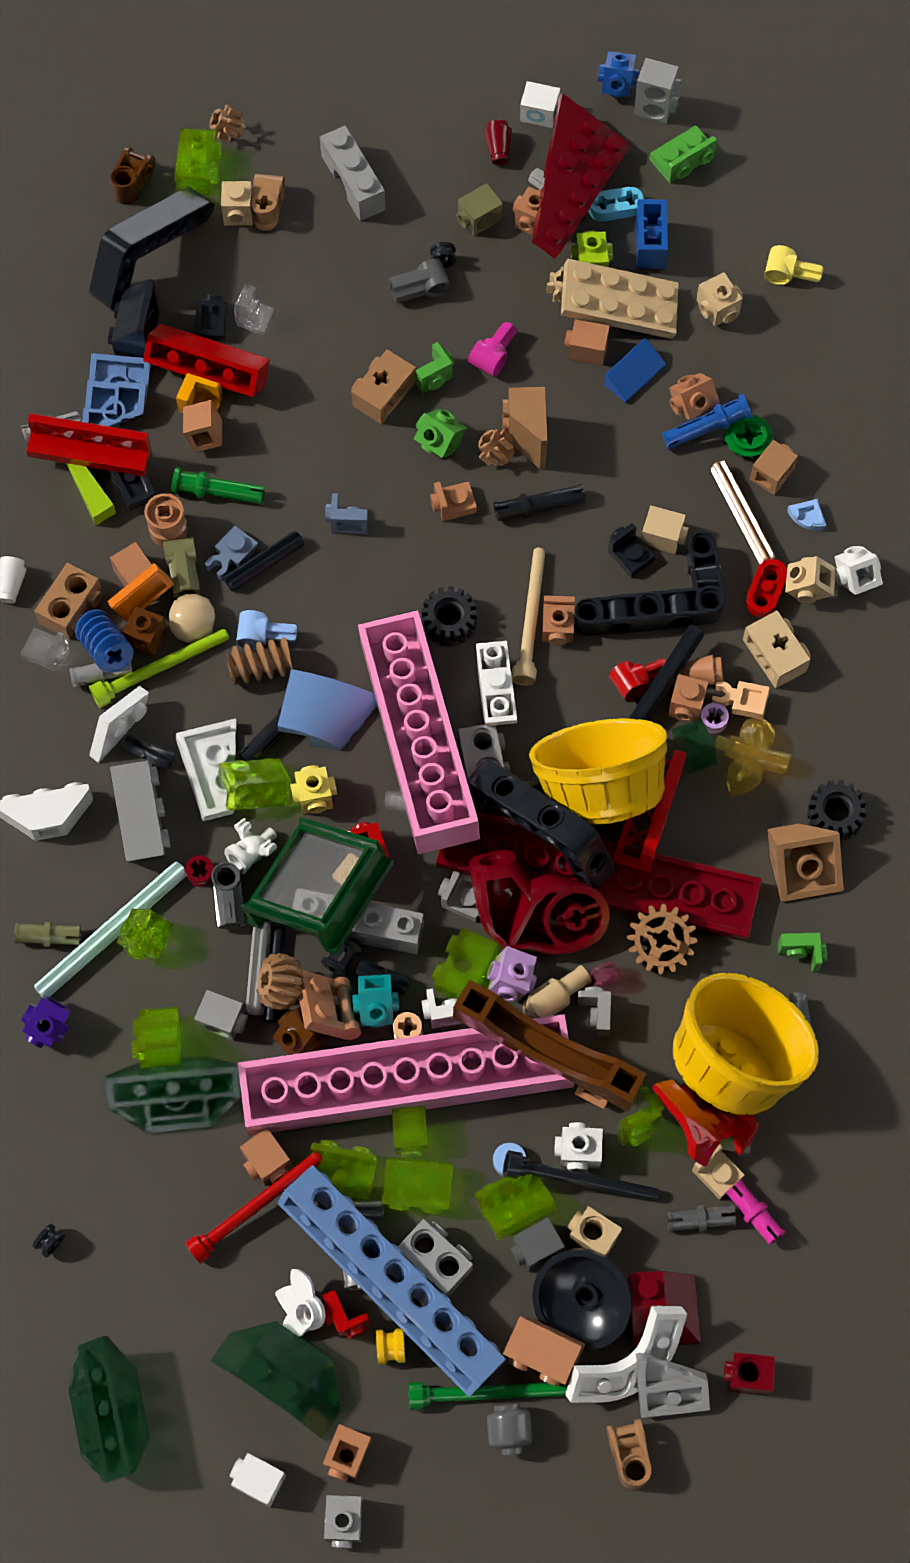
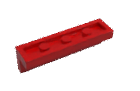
[26,413,152,477]
[613,750,687,873]

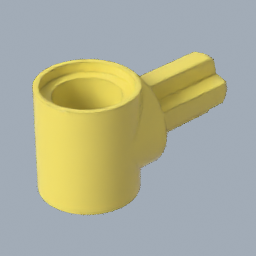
[764,245,823,285]

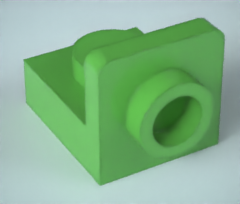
[778,933,827,972]

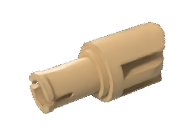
[523,965,591,1019]

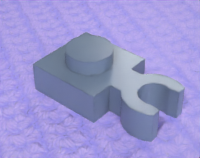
[205,526,259,581]

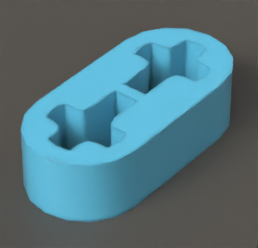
[589,187,643,221]

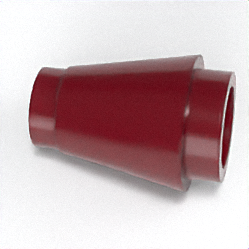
[484,119,512,165]

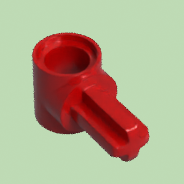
[609,658,667,703]

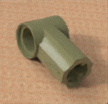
[163,537,200,598]

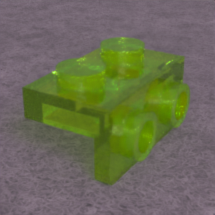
[218,758,291,811]
[617,1086,664,1147]
[311,1140,378,1200]
[382,1156,453,1213]
[475,1174,557,1240]

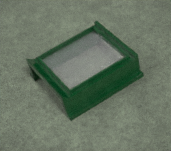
[240,817,394,955]

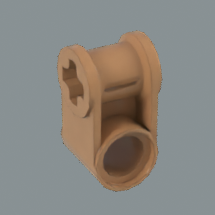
[251,174,285,231]
[606,1419,651,1491]

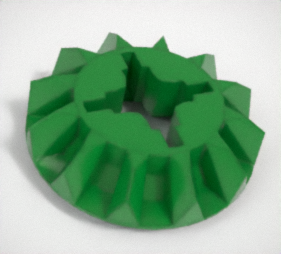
[725,414,773,460]

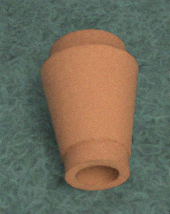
[680,654,723,685]

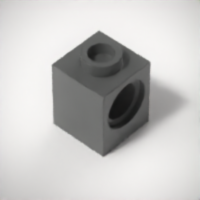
[510,1218,565,1272]

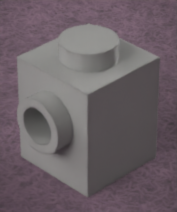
[324,1495,363,1549]

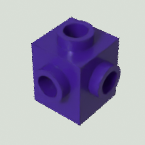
[20,994,72,1048]

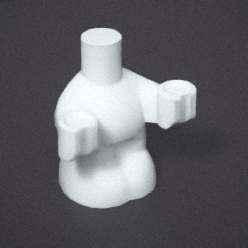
[225,818,277,874]

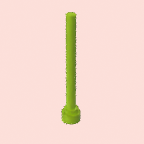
[89,629,229,708]

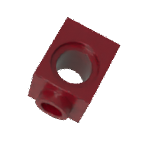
[723,1352,775,1395]

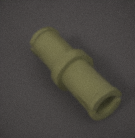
[14,921,81,947]

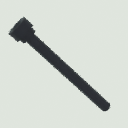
[502,1150,660,1201]

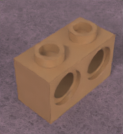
[34,563,102,640]

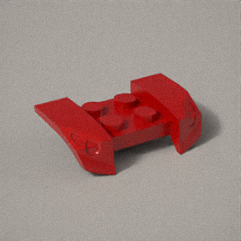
[652,1079,759,1167]

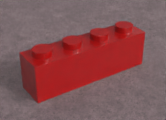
[143,324,270,397]

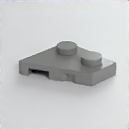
[636,1353,710,1418]

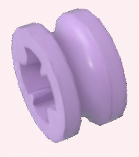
[700,703,729,734]

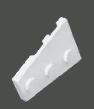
[176,718,236,821]

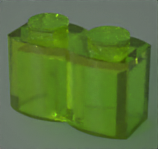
[132,1006,182,1068]

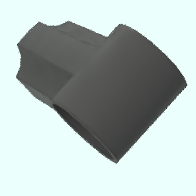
[389,258,451,303]
[211,862,246,930]

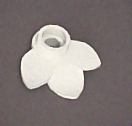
[275,1269,325,1337]

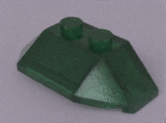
[105,1056,241,1133]
[211,1321,341,1439]
[68,1336,150,1483]

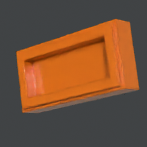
[107,563,174,622]

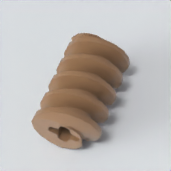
[226,637,292,686]

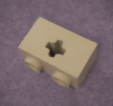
[743,611,811,689]

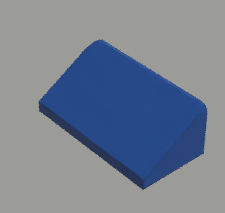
[604,338,666,403]

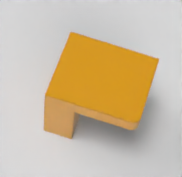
[176,373,223,413]

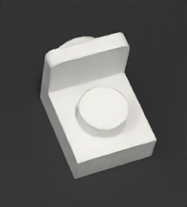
[421,988,462,1029]

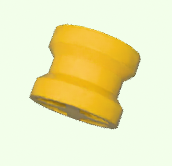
[376,1328,405,1365]

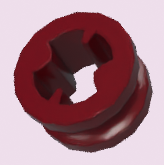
[185,855,214,887]

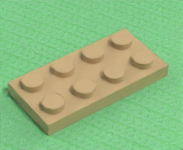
[561,259,679,339]

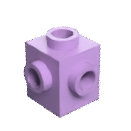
[487,946,537,1002]

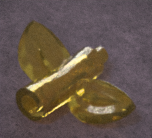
[714,718,791,796]

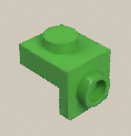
[415,342,454,394]

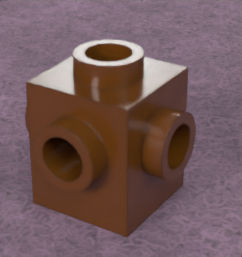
[273,1006,324,1055]

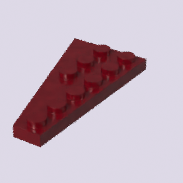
[531,92,631,259]

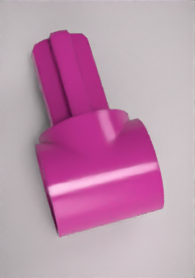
[468,322,517,377]

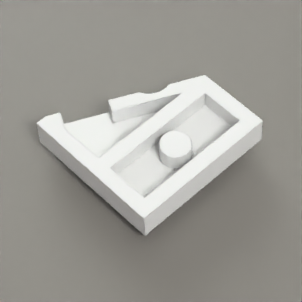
[89,686,149,763]

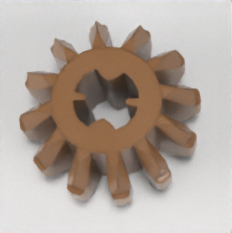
[256,953,303,1010]

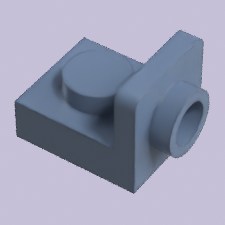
[325,493,368,534]

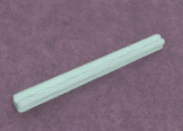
[34,861,187,997]

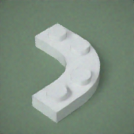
[565,1306,687,1403]

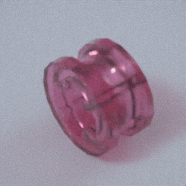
[589,961,622,988]

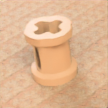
[393,1012,423,1039]

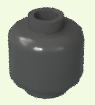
[486,1403,533,1455]

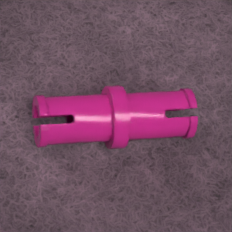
[726,1180,785,1246]

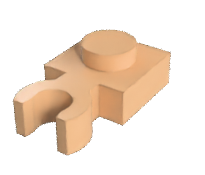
[712,681,770,720]

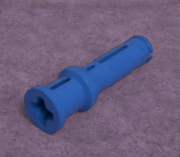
[661,393,753,450]

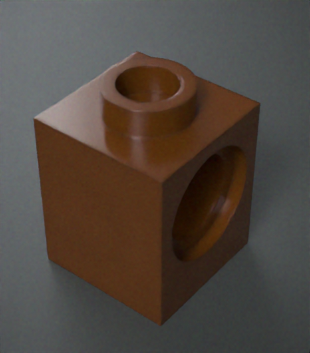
[122,606,167,658]

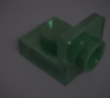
[672,719,718,774]

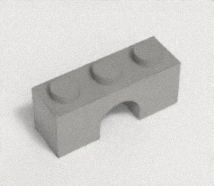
[320,126,386,221]

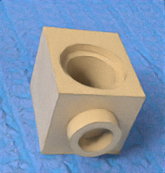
[568,1206,622,1256]

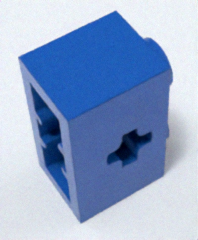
[636,199,668,269]

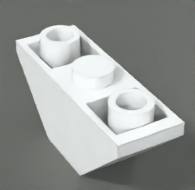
[476,641,517,726]
[0,782,93,841]

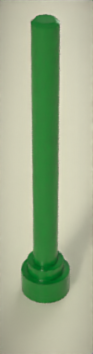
[408,1382,569,1410]

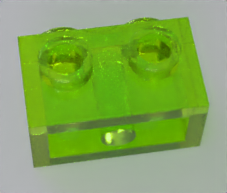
[175,128,222,195]

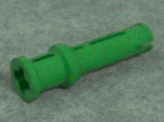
[171,467,265,505]

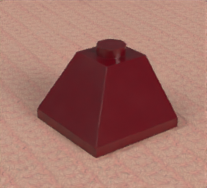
[627,1271,701,1348]

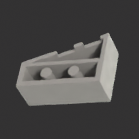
[110,760,171,862]

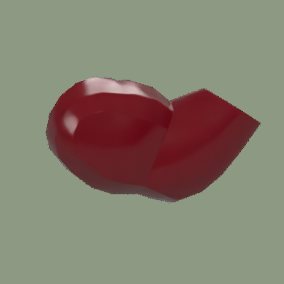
[469,849,610,955]

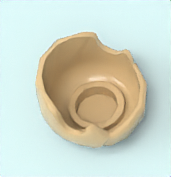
[169,594,215,643]

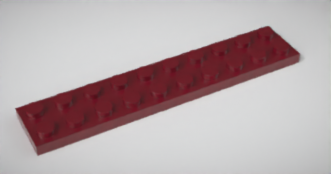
[436,810,762,941]

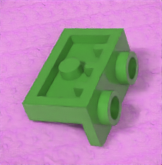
[649,125,718,183]

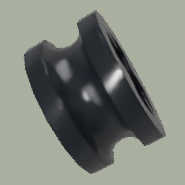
[430,242,457,268]
[32,1224,65,1258]

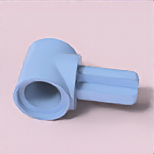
[236,610,297,650]

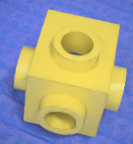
[290,765,337,814]

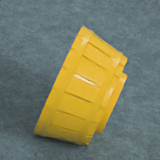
[529,718,667,825]
[673,973,819,1115]

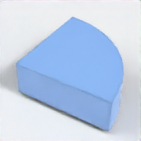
[787,499,826,531]

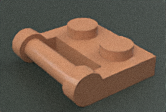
[299,970,361,1040]

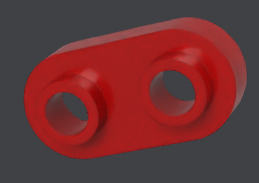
[746,559,787,618]

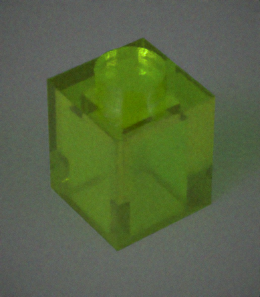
[392,1106,428,1159]

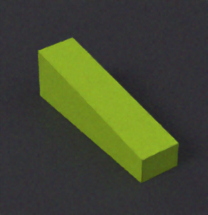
[66,463,116,526]

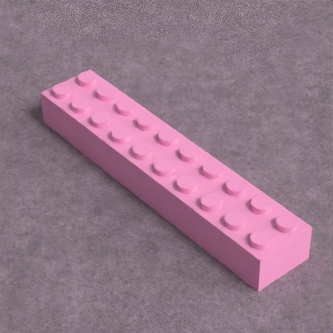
[238,1014,575,1136]

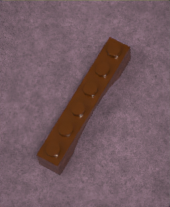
[453,979,647,1112]

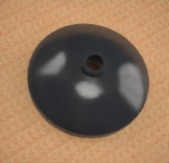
[532,1248,633,1351]

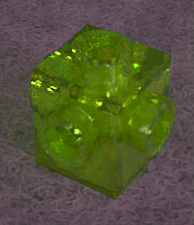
[117,909,173,961]

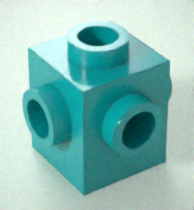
[353,974,399,1028]

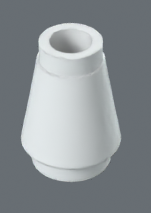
[0,556,27,604]

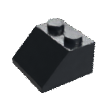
[108,279,161,358]

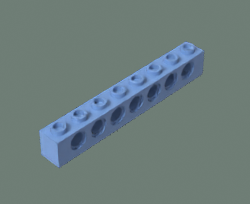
[277,1165,505,1397]

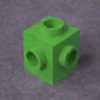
[414,409,467,458]

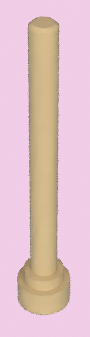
[511,547,546,686]

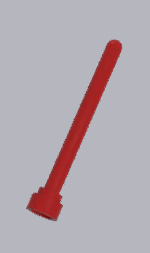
[185,1152,323,1264]

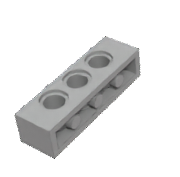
[292,889,424,955]

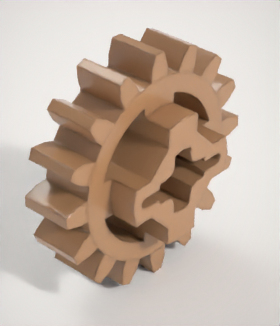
[627,904,697,974]

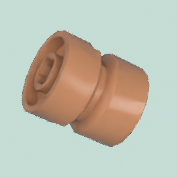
[144,493,188,547]

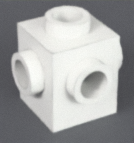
[834,546,883,595]
[554,1122,603,1172]

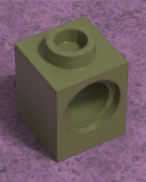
[456,183,503,236]

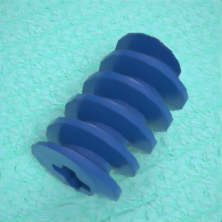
[75,609,134,672]

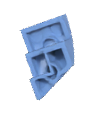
[82,353,151,426]
[278,669,378,751]

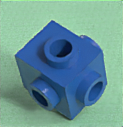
[598,51,640,98]

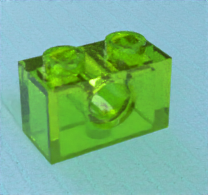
[431,927,498,999]

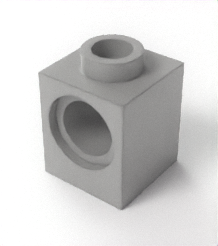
[194,990,248,1041]

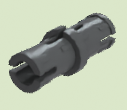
[666,1204,736,1233]

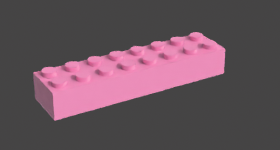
[358,610,480,855]

